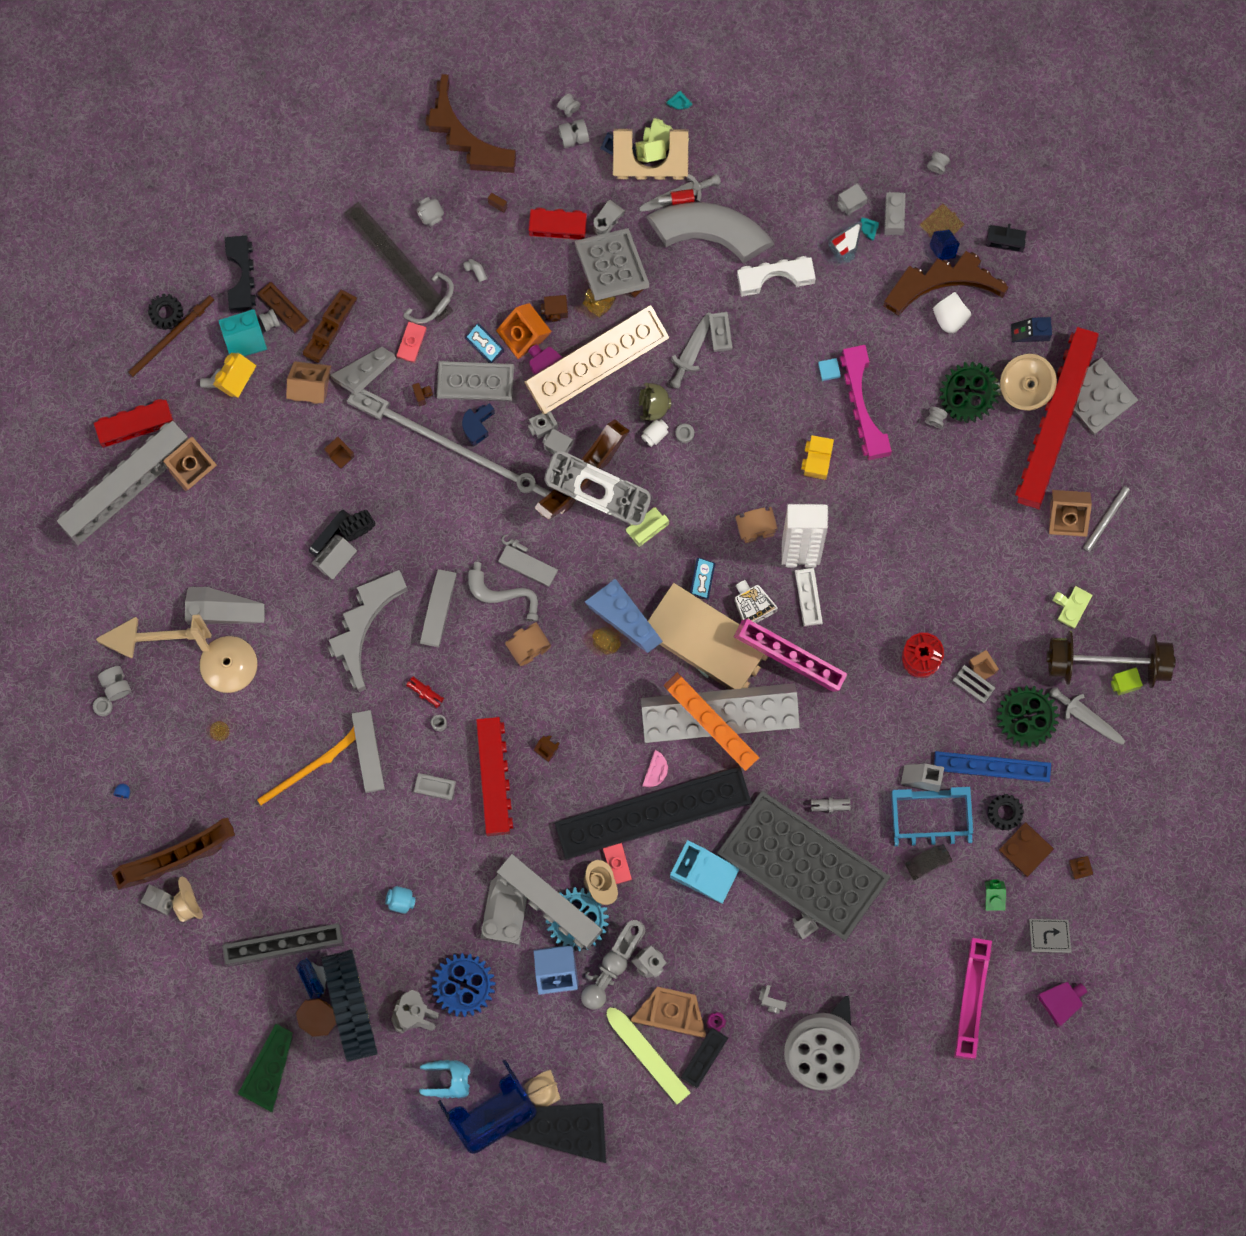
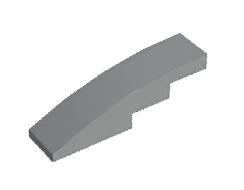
[420,569,457,647]
[352,710,385,793]

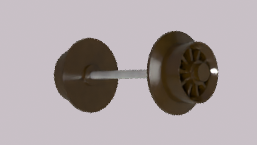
[1046,631,1176,688]

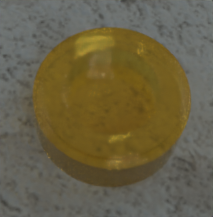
[210,721,230,741]

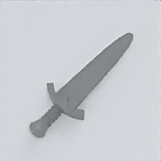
[639,174,721,212]
[670,312,711,389]
[1049,687,1125,744]

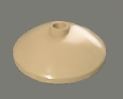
[1000,354,1057,411]
[200,636,257,693]

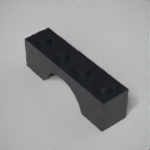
[225,235,256,314]

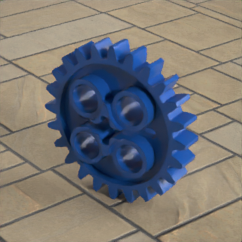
[432,953,496,1018]

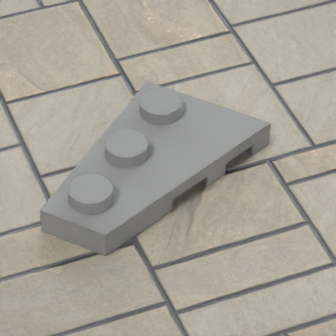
[330,347,396,395]

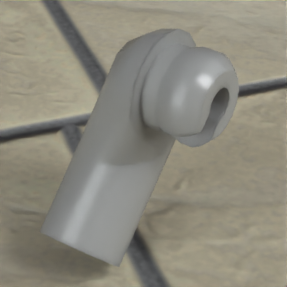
[463,259,487,282]

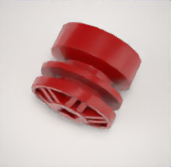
[902,633,944,678]

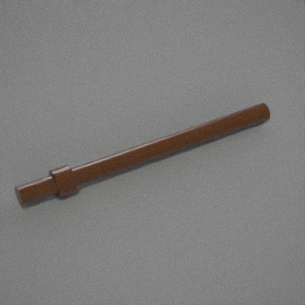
[128,295,215,377]

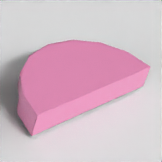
[642,750,668,788]

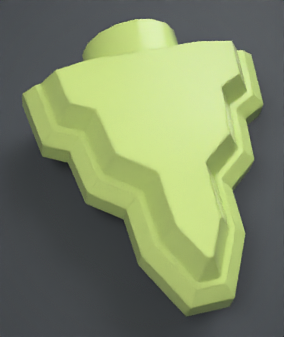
[643,118,689,151]

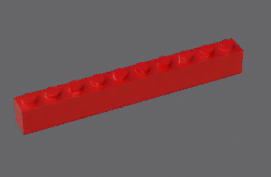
[1015,327,1099,510]

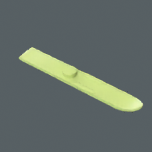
[607,1008,690,1104]

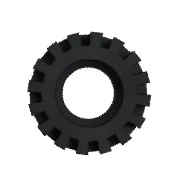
[148,294,183,330]
[338,510,376,542]
[987,794,1024,831]

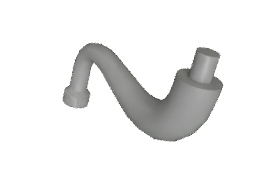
[468,562,538,622]

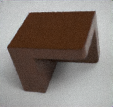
[324,437,355,469]

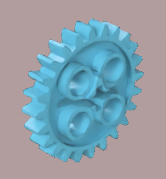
[546,887,609,951]

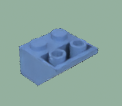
[534,945,578,994]

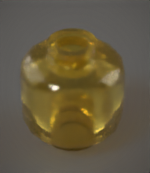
[592,626,621,655]

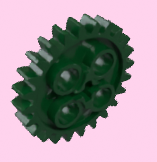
[939,361,1001,423]
[996,685,1060,748]

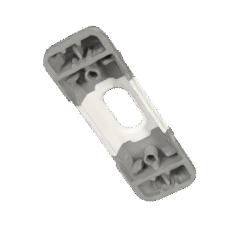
[544,451,651,525]

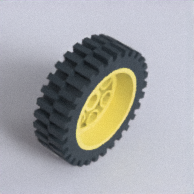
[321,949,378,1062]

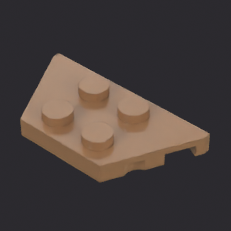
[631,987,706,1038]

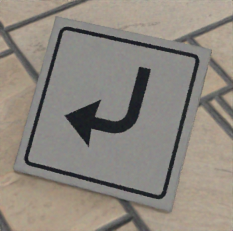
[1029,919,1071,953]

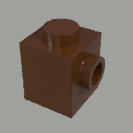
[541,295,568,322]

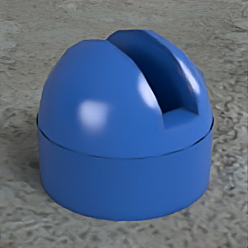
[114,784,130,799]

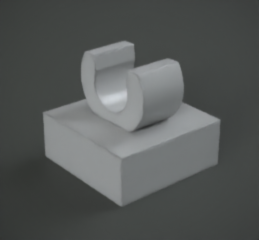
[793,913,818,939]

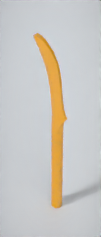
[257,726,356,805]

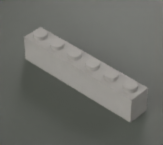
[497,854,603,949]

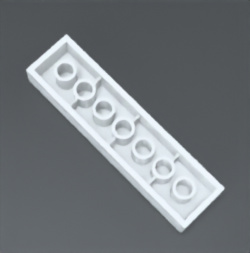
[782,504,828,568]

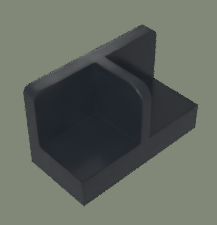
[986,224,1026,253]

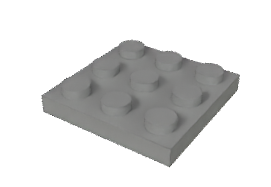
[1073,357,1138,435]

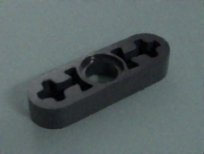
[309,509,351,557]

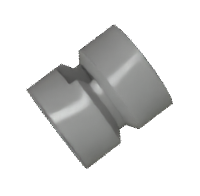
[558,119,589,148]
[98,666,131,701]

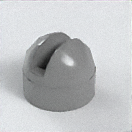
[431,715,447,732]

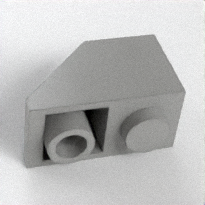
[901,763,944,792]

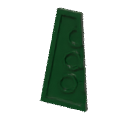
[238,1024,294,1113]

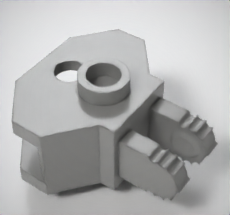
[391,990,439,1033]

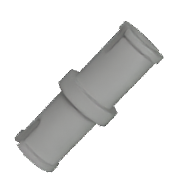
[811,797,851,813]

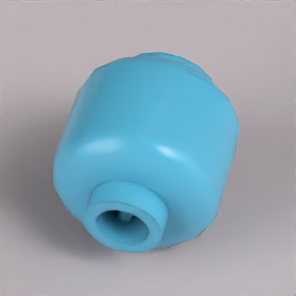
[385,886,416,914]

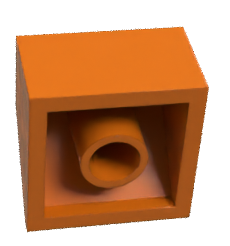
[496,303,552,359]

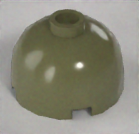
[639,383,671,421]

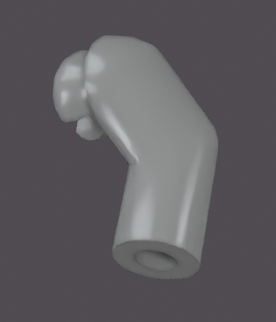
[200,368,222,388]

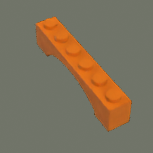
[663,672,759,771]

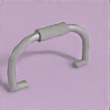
[403,272,454,324]

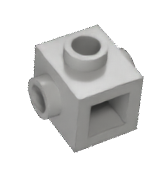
[631,946,667,978]

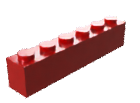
[476,717,513,836]

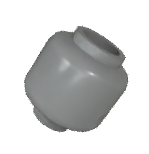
[417,197,444,226]

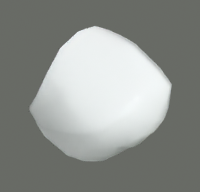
[933,292,971,333]

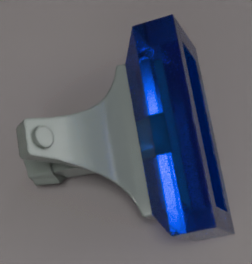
[296,959,326,999]

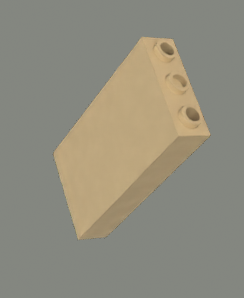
[648,583,768,690]

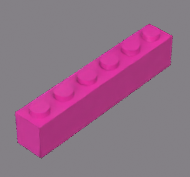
[734,619,847,692]

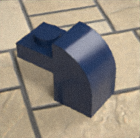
[462,403,495,447]

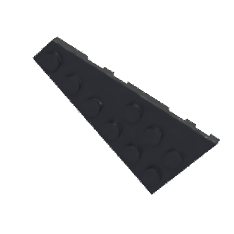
[484,1103,607,1164]

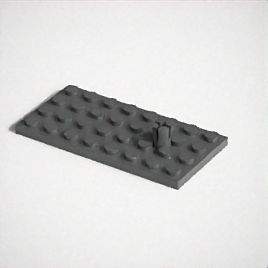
[717,791,890,942]

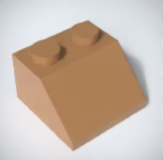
[286,361,331,404]
[163,437,217,491]
[1049,490,1092,537]

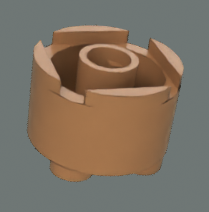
[735,507,778,543]
[505,622,551,666]

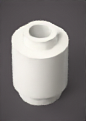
[641,419,669,447]

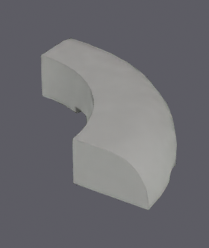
[646,202,775,264]

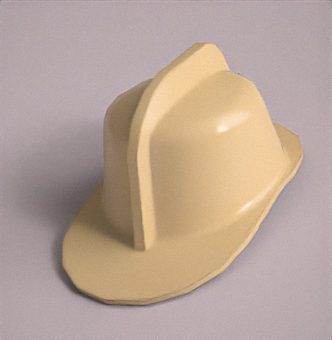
[584,860,618,905]
[173,876,203,922]
[524,1070,561,1107]

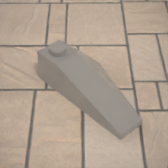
[185,587,265,625]

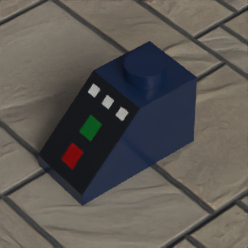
[1011,317,1052,343]

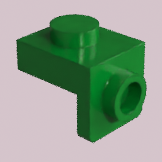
[985,879,1006,911]

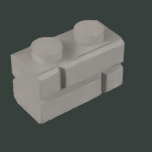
[884,192,905,235]

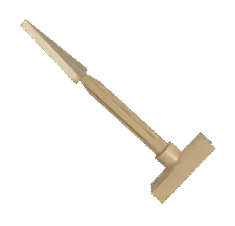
[96,615,212,658]

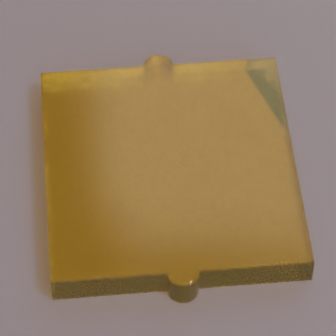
[920,204,965,246]

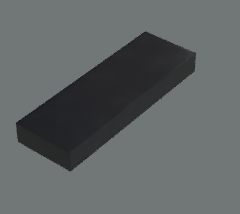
[681,1027,729,1088]

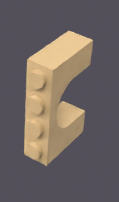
[613,129,688,180]

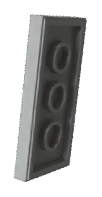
[437,361,514,402]

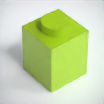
[1111,667,1143,696]

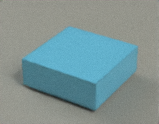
[818,358,841,381]

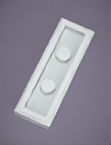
[795,568,823,627]

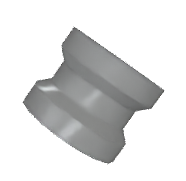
[557,93,581,117]
[927,152,950,175]
[259,309,280,332]
[925,407,948,429]

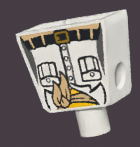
[734,580,778,623]

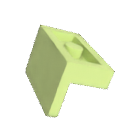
[626,507,669,547]

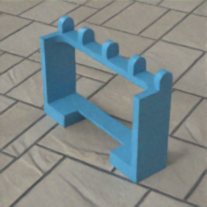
[891,787,973,846]

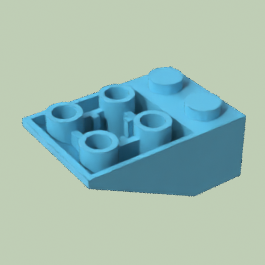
[670,840,739,904]

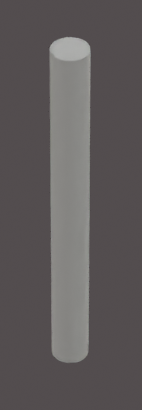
[1083,486,1130,552]

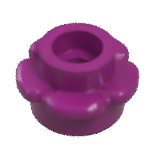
[707,1012,726,1031]

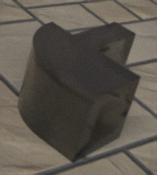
[905,844,953,881]

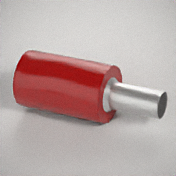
[658,189,695,206]

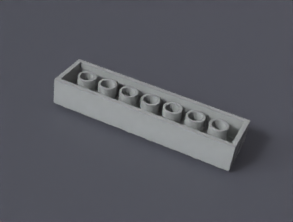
[57,421,189,546]
[641,683,799,743]

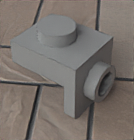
[141,885,174,915]
[759,985,786,1014]

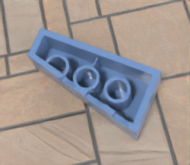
[585,579,663,653]

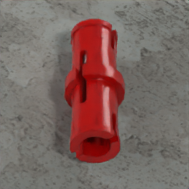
[406,676,444,708]

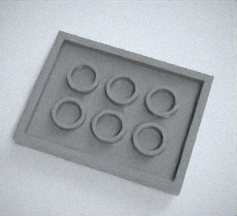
[575,228,649,301]

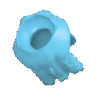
[419,1060,470,1098]

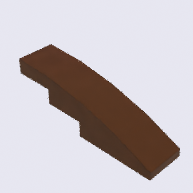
[303,289,357,363]

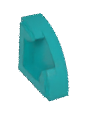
[666,91,692,110]
[861,217,880,241]

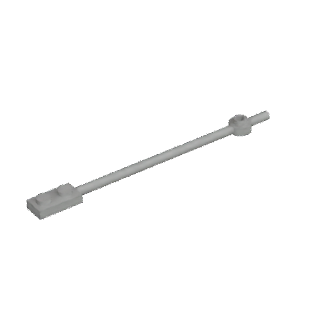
[347,389,551,497]

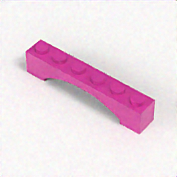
[840,345,892,461]
[954,938,992,1061]

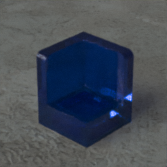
[929,229,960,260]

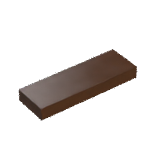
[257,282,309,334]

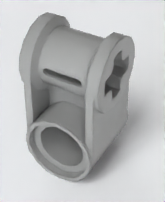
[593,200,625,235]

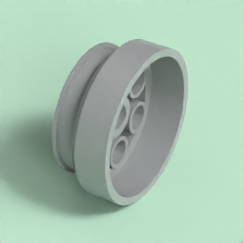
[784,1013,860,1090]

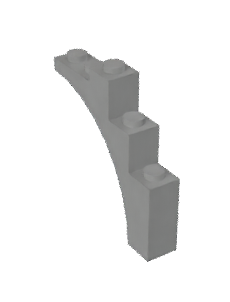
[328,570,408,692]

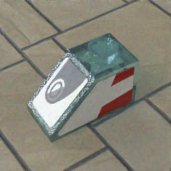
[828,221,862,264]

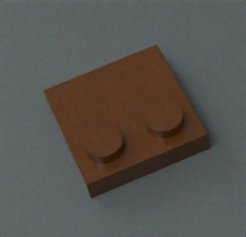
[999,822,1054,877]

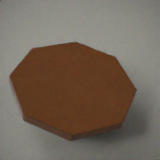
[296,998,337,1037]

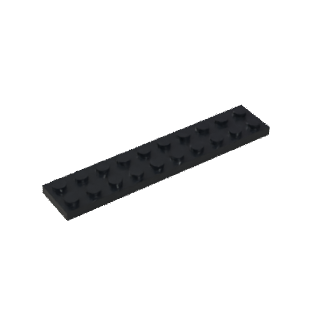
[555,766,752,860]

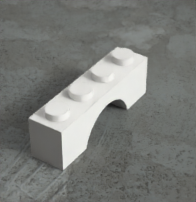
[737,256,816,297]

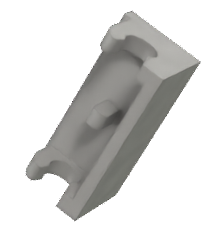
[312,535,357,580]

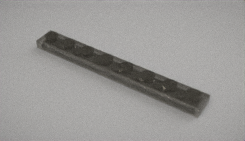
[344,202,453,323]

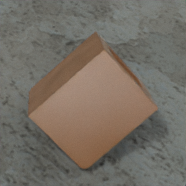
[969,650,999,682]

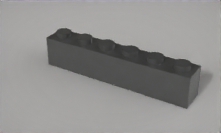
[222,923,344,967]

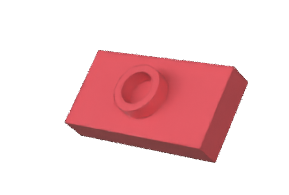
[397,322,427,363]
[603,843,632,885]

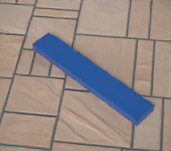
[934,751,1051,783]

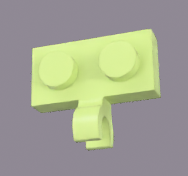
[1052,586,1092,629]

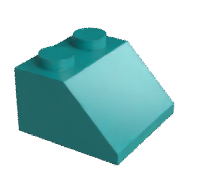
[218,309,267,357]

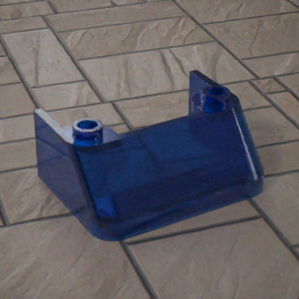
[437,1059,536,1154]

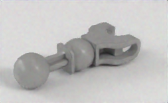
[581,920,646,1010]

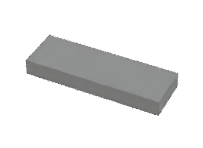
[498,545,558,587]

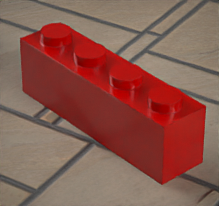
[94,399,174,448]

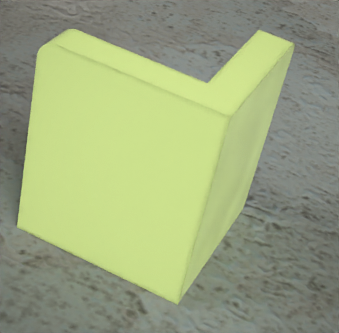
[636,140,666,162]

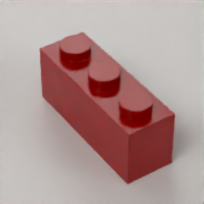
[529,208,587,240]

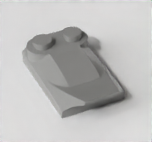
[480,874,527,945]

